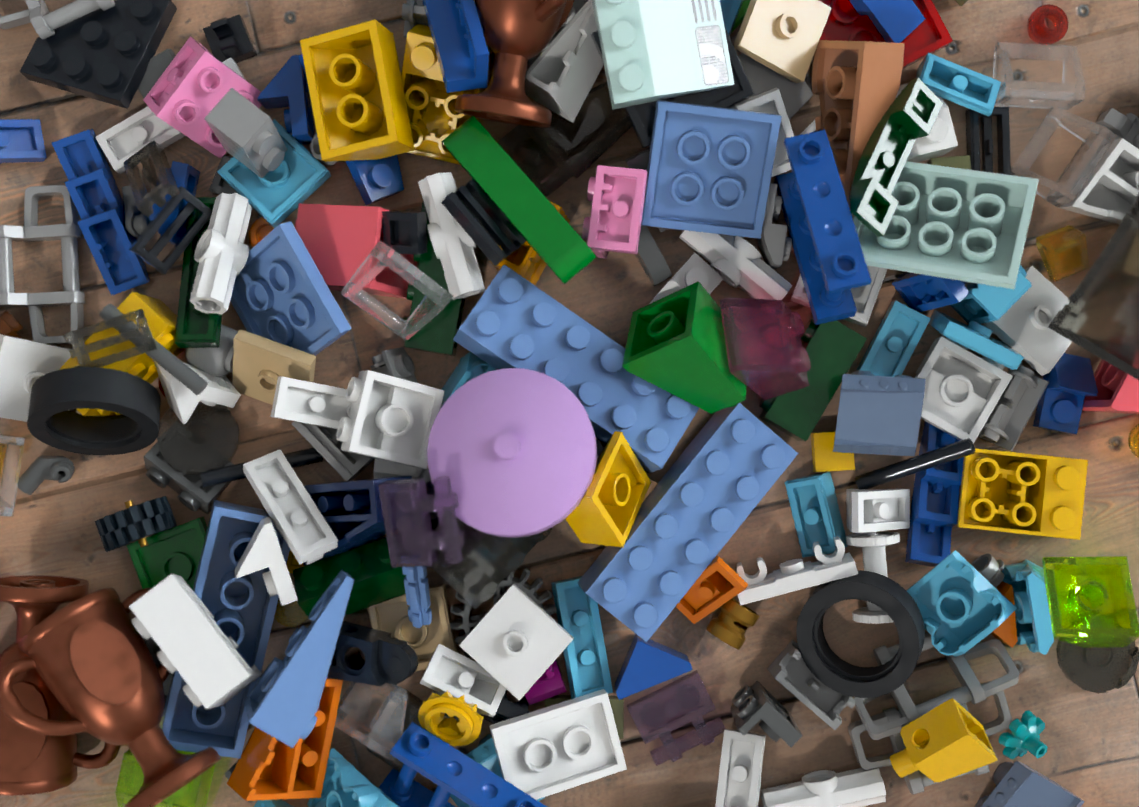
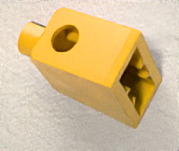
[890,698,998,782]

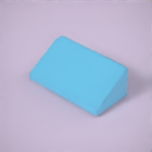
[916,53,1001,117]
[785,471,848,557]

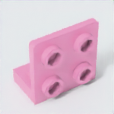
[143,36,261,158]
[582,165,648,259]

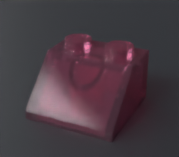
[720,297,811,400]

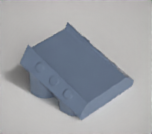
[833,370,926,456]
[975,761,1085,807]

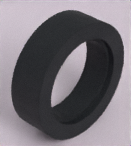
[27,367,161,455]
[797,570,925,698]

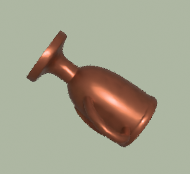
[454,0,574,127]
[0,575,121,796]
[0,587,221,807]

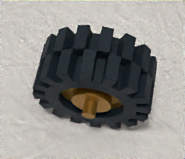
[95,496,177,552]

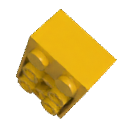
[401,24,492,165]
[957,448,1088,540]

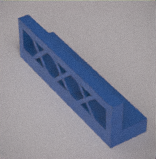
[422,0,489,93]

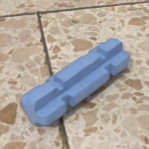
[402,555,433,628]

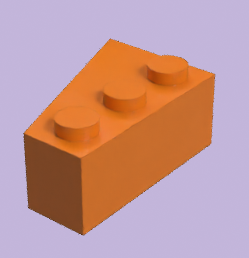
[227,678,343,801]

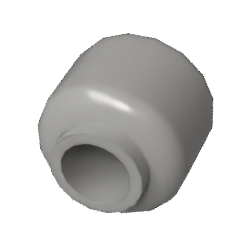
[184,324,238,378]

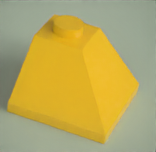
[566,431,651,547]

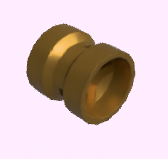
[706,598,760,650]

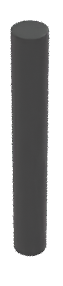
[99,304,208,395]

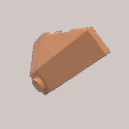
[811,40,905,208]

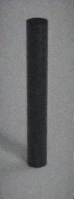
[855,438,975,490]
[200,448,323,487]

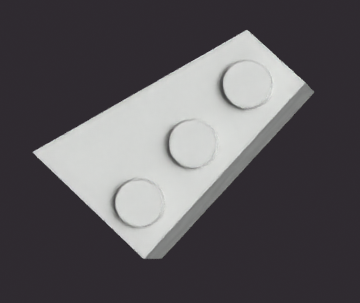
[525,0,604,123]
[1058,138,1139,229]
[129,574,262,709]

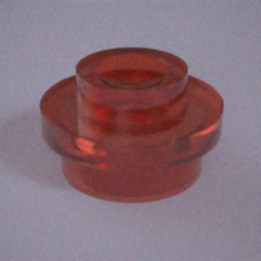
[1027,4,1068,45]

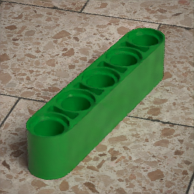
[442,115,596,284]

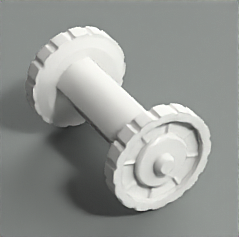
[846,531,900,624]

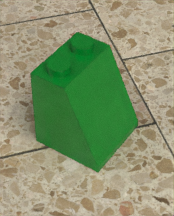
[622,281,751,414]

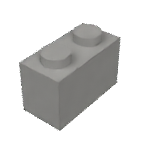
[204,88,288,178]

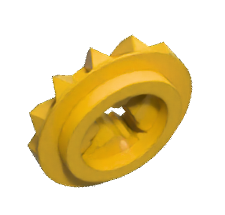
[418,690,483,746]

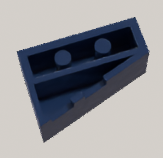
[303,476,416,566]

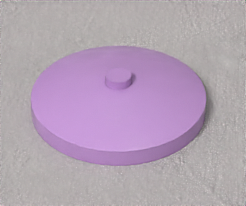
[427,368,597,537]

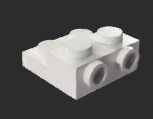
[915,336,1013,444]
[336,370,445,469]

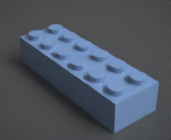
[453,264,699,474]
[577,403,798,642]
[160,500,290,759]

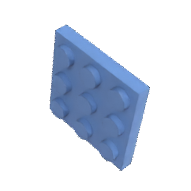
[641,100,782,239]
[230,221,352,356]

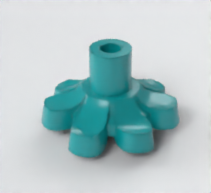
[998,710,1048,759]

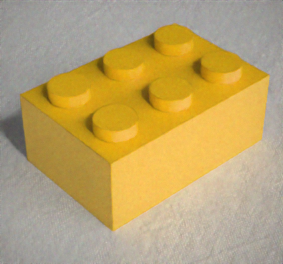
[59,292,184,416]

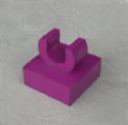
[525,659,567,705]

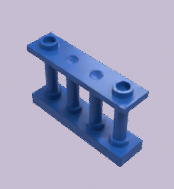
[774,129,872,325]
[378,721,547,807]

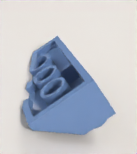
[244,570,354,748]

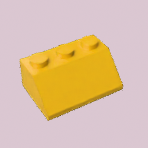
[300,20,415,162]

